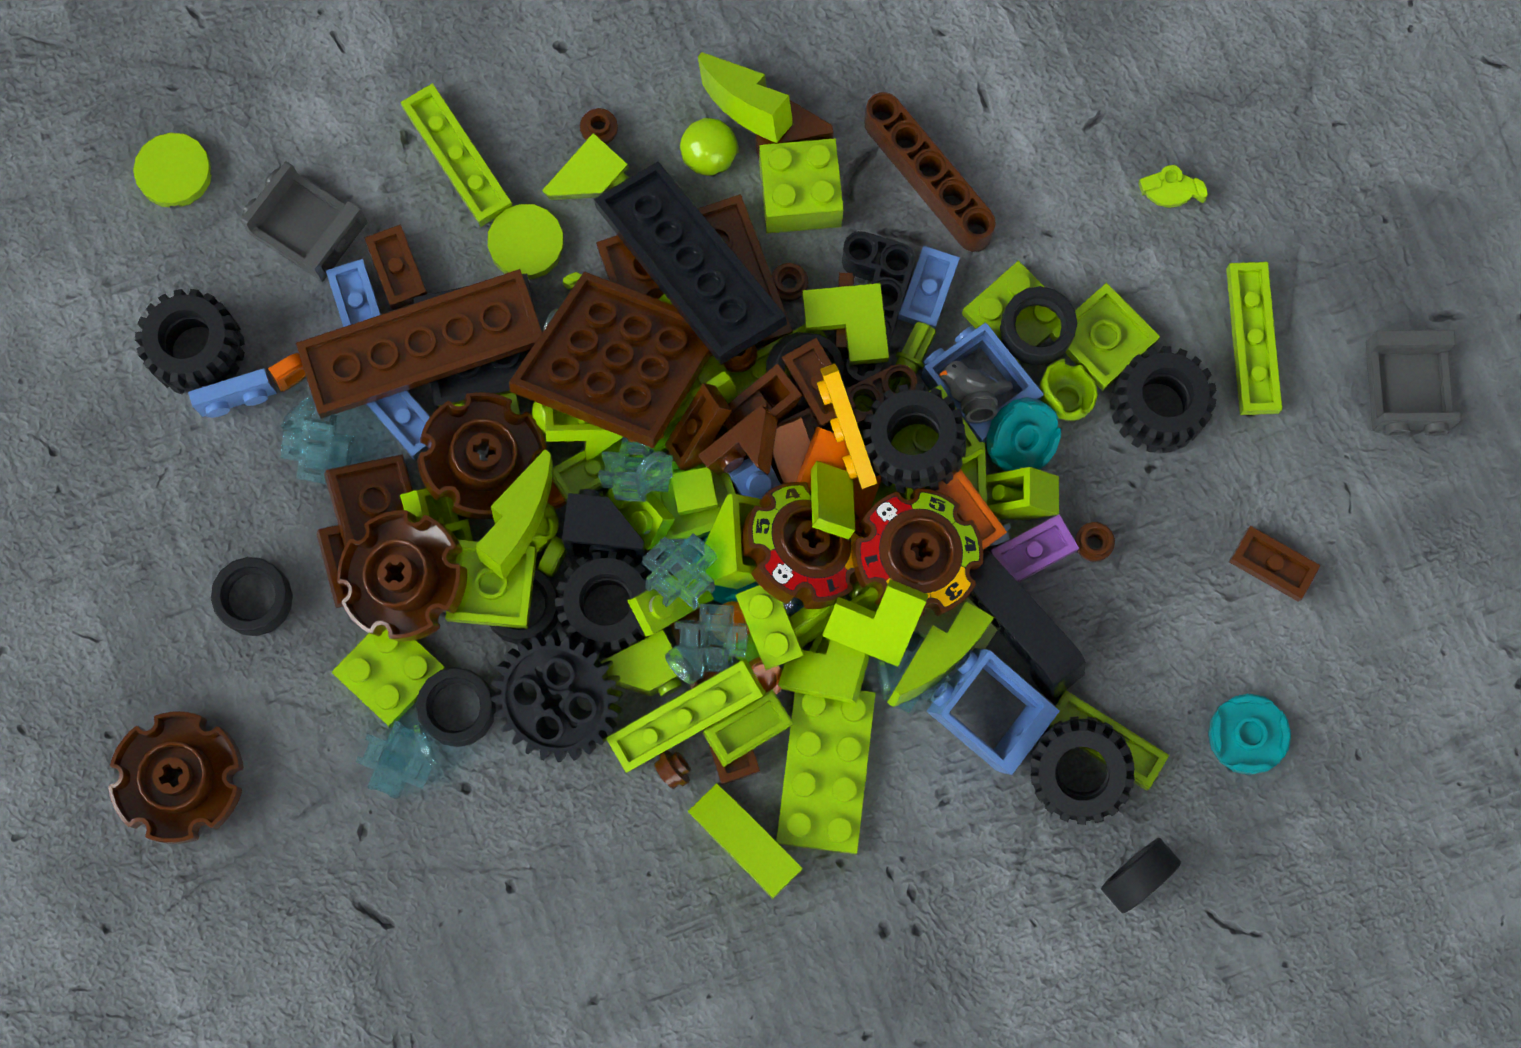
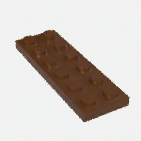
[296,269,542,419]

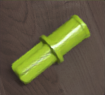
[889,322,936,393]

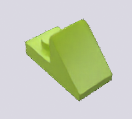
[545,406,623,461]

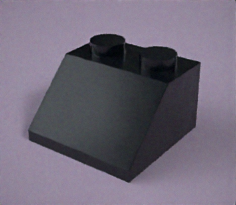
[562,489,648,566]

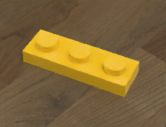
[816,364,878,489]

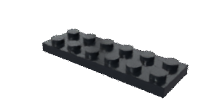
[594,162,787,365]

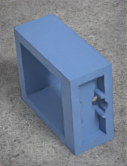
[921,322,1044,444]
[927,648,1059,775]

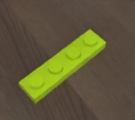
[400,83,513,227]
[1226,262,1282,415]
[607,658,766,773]

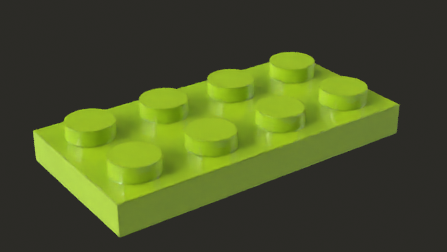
[776,691,876,854]

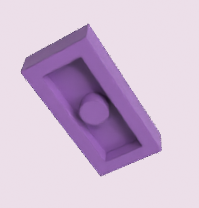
[990,514,1079,582]

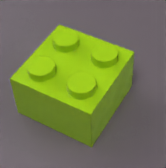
[759,138,844,234]

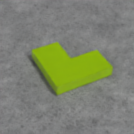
[802,283,889,365]
[822,579,928,667]
[778,639,870,704]

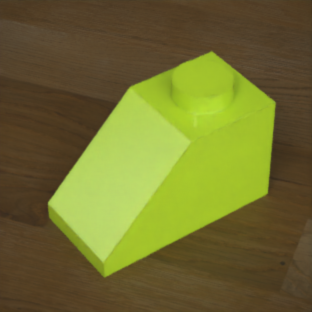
[542,133,629,200]
[986,467,1059,520]
[704,493,762,589]
[600,630,686,697]

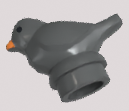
[939,361,1013,423]

